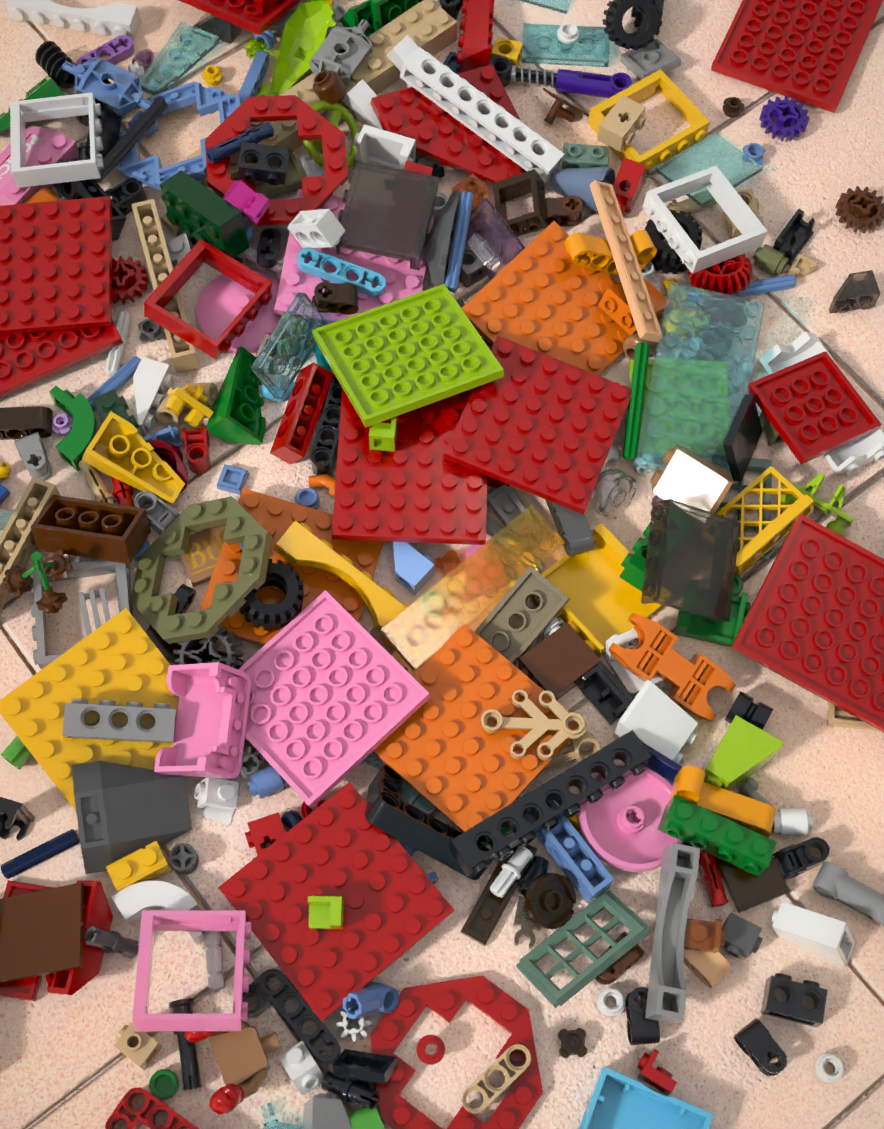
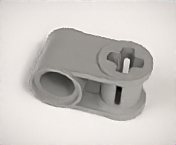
[14,432,52,481]
[134,491,180,535]

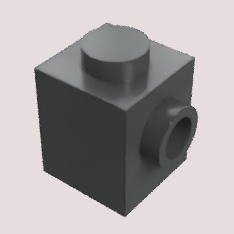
[722,912,763,958]

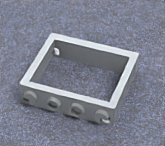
[30,560,133,670]

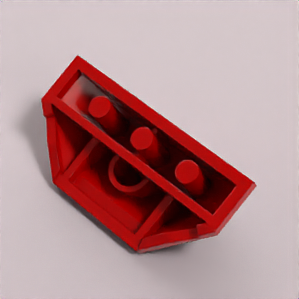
[46,880,113,996]

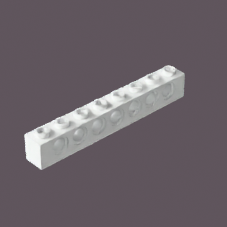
[400,47,564,183]

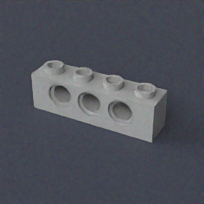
[62,698,176,744]

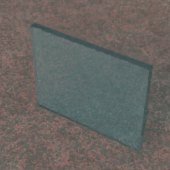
[656,133,763,207]

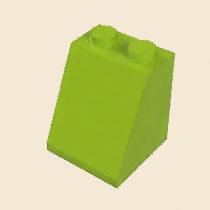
[704,715,784,791]

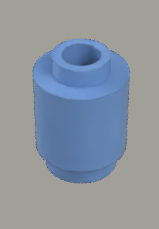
[247,765,288,799]

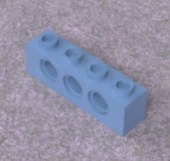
[523,800,615,904]

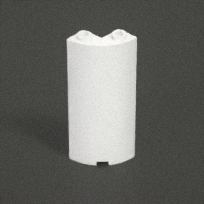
[759,331,884,475]

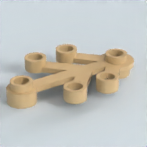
[481,689,587,761]

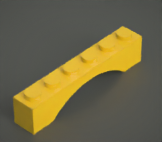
[273,521,418,643]

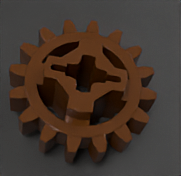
[835,186,884,233]

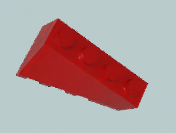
[456,0,494,72]

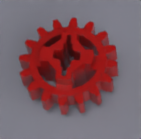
[112,256,149,305]

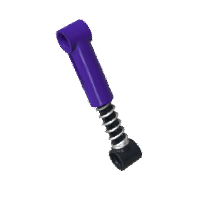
[490,56,632,98]

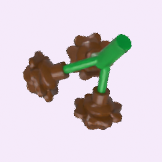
[3,549,73,614]

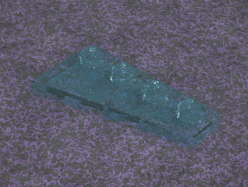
[141,22,220,95]

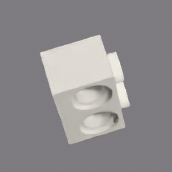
[287,209,345,249]

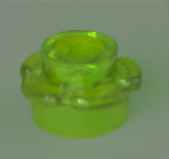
[244,38,265,59]

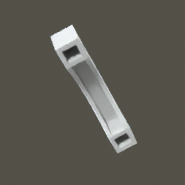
[5,0,141,40]

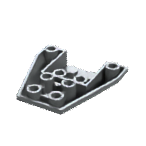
[72,761,192,874]

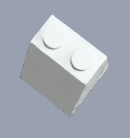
[613,680,698,772]

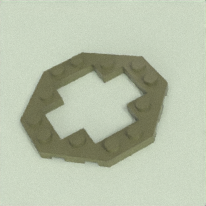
[130,496,272,644]

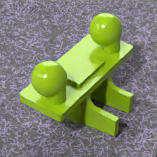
[777,473,854,536]

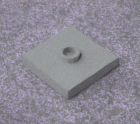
[620,39,681,80]

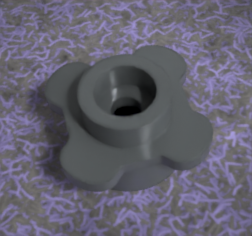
[138,318,163,342]

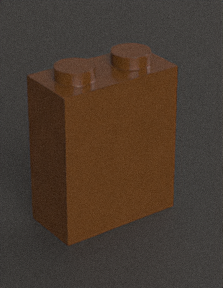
[518,622,601,701]

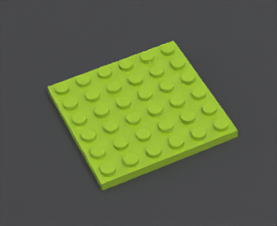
[312,284,504,427]

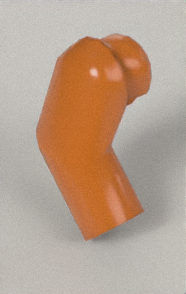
[308,474,336,496]

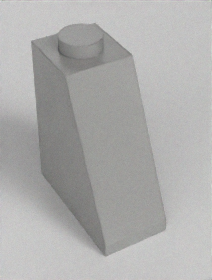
[303,1093,352,1129]

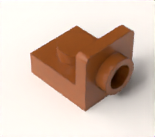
[684,918,726,953]

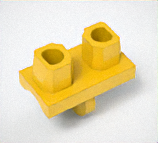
[165,383,214,427]

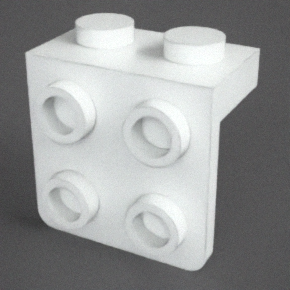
[605,627,664,696]

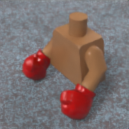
[184,1022,282,1115]

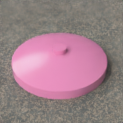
[196,269,281,354]
[578,765,683,872]

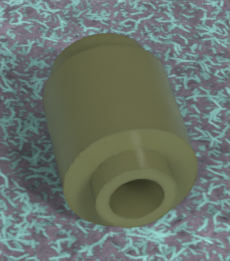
[752,244,789,275]

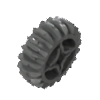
[173,626,244,668]

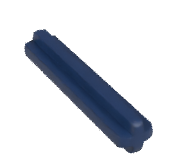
[0,829,80,879]

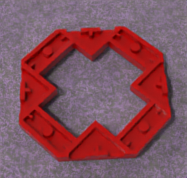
[205,95,348,226]
[370,975,543,1129]

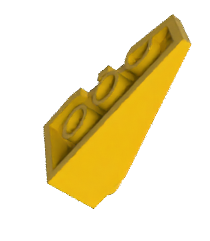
[82,411,185,505]

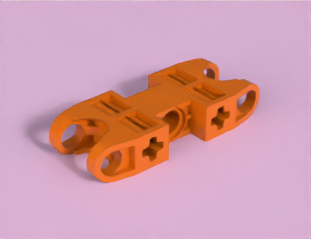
[608,613,736,722]

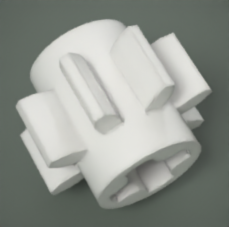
[336,1011,372,1044]

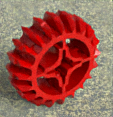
[688,249,753,297]

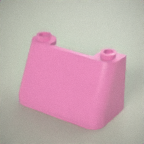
[154,662,251,779]

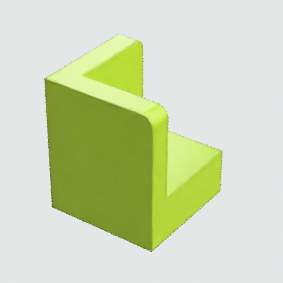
[369,416,397,452]
[308,896,344,929]

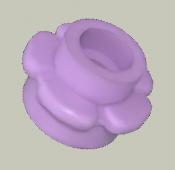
[52,413,73,436]

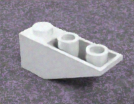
[133,357,174,436]

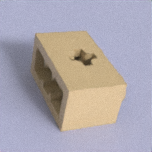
[597,95,646,152]

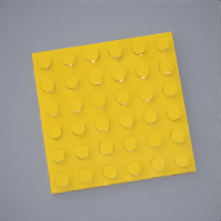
[0,608,179,811]

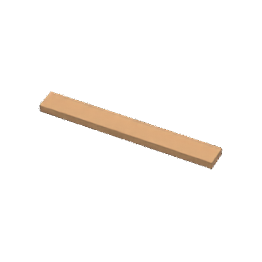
[590,180,663,342]

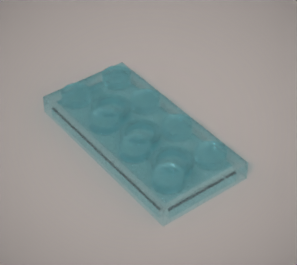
[522,23,609,67]
[251,292,327,399]

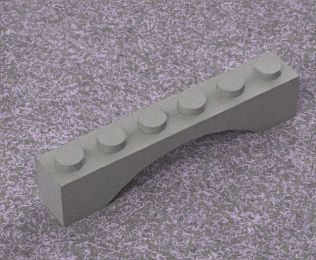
[645,843,700,1024]

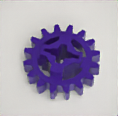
[759,96,809,141]

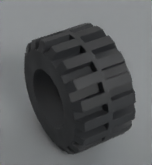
[602,0,662,50]
[645,210,703,274]
[239,559,304,631]

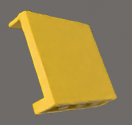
[536,523,670,658]

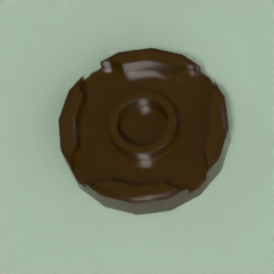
[525,873,576,929]

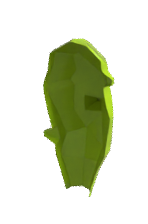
[271,0,337,95]

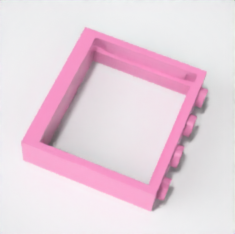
[132,910,251,1031]

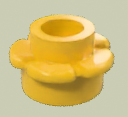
[201,65,223,86]

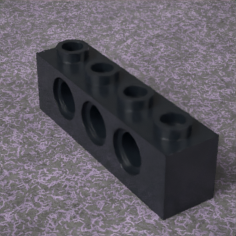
[53,159,127,240]

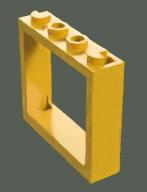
[588,69,710,172]

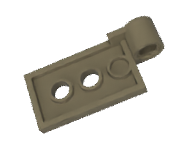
[474,566,570,666]

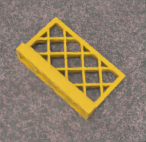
[697,466,814,576]

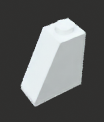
[771,901,856,968]

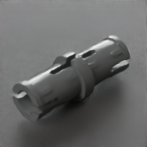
[84,926,139,958]

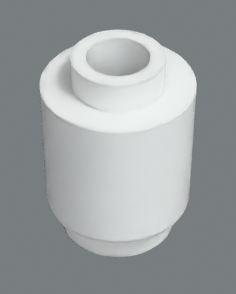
[772,808,813,836]

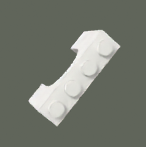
[343,34,418,130]

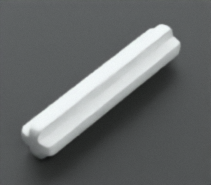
[105,311,132,375]

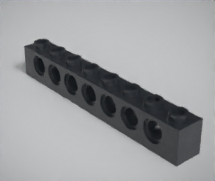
[449,730,652,876]

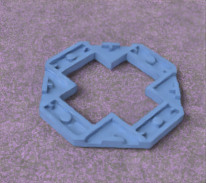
[116,81,243,190]

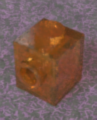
[452,174,488,213]

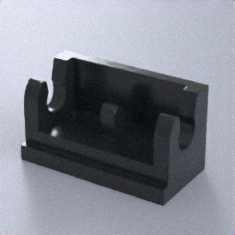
[773,209,815,266]
[577,661,634,725]
[0,797,35,841]

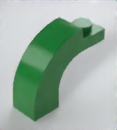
[49,386,99,471]

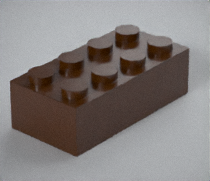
[31,495,151,564]

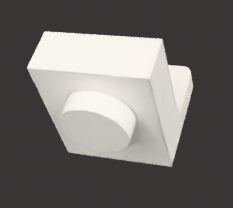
[194,777,239,811]
[278,1041,325,1095]

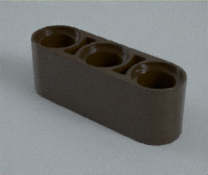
[0,406,53,440]

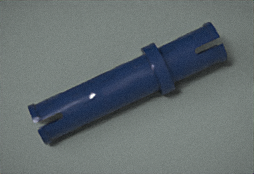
[206,122,275,164]

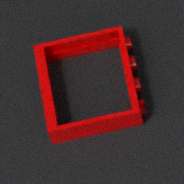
[144,239,273,360]

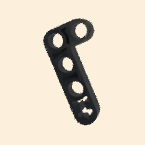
[243,969,341,1065]

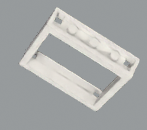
[10,92,104,188]
[642,166,768,274]

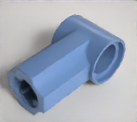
[343,981,399,1019]

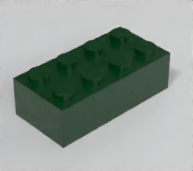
[160,170,250,259]

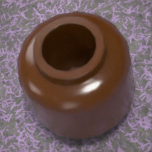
[313,70,347,105]

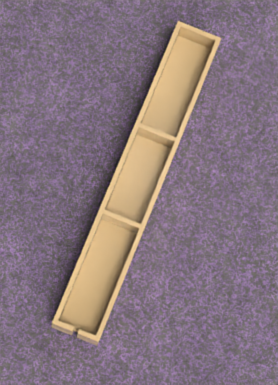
[187,0,457,193]

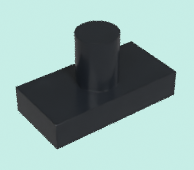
[332,1049,398,1090]

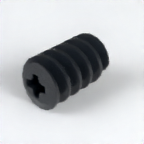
[35,41,77,89]

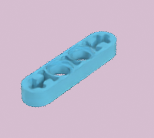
[297,248,386,297]

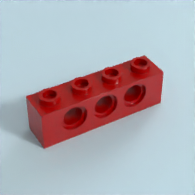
[270,362,333,464]

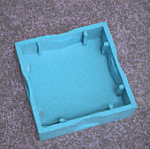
[579,1066,714,1129]

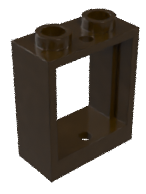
[493,169,548,241]

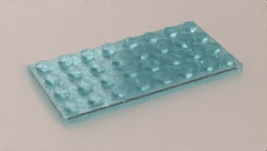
[633,282,765,480]

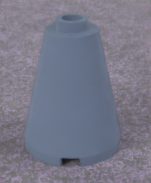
[549,166,615,212]

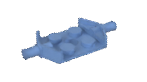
[62,57,152,116]

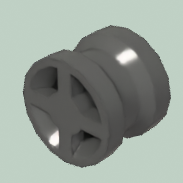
[169,843,199,875]

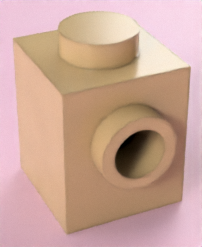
[113,1022,163,1070]

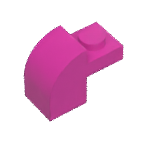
[222,180,270,224]

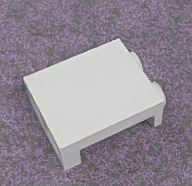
[354,124,416,171]

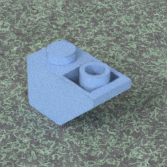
[393,542,435,596]

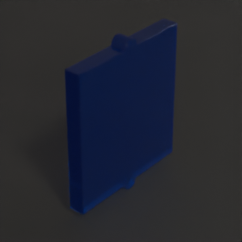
[643,743,682,783]

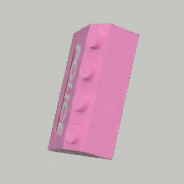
[0,125,79,206]

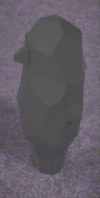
[422,190,460,286]

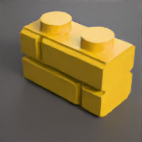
[106,841,172,892]

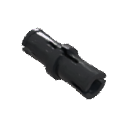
[321,1071,379,1110]

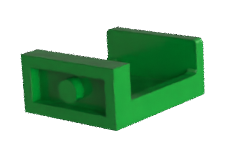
[674,579,751,647]

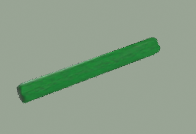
[623,342,650,460]

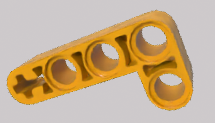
[564,230,657,276]
[669,765,776,838]

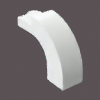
[112,881,205,945]

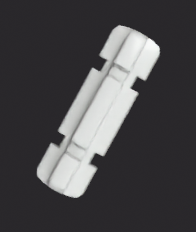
[205,933,224,990]

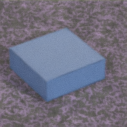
[216,464,249,495]

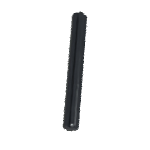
[95,97,168,183]

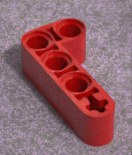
[105,1087,199,1129]

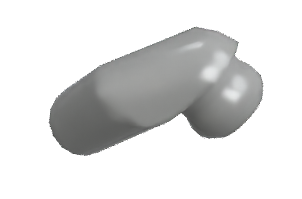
[741,778,774,807]

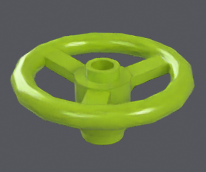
[303,100,360,169]

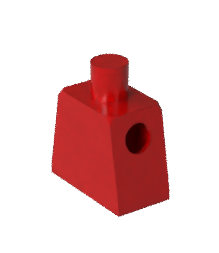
[613,158,646,215]

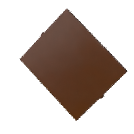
[0,882,84,983]

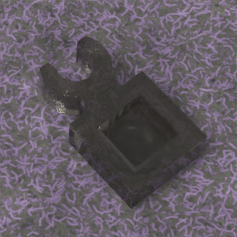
[513,896,541,949]

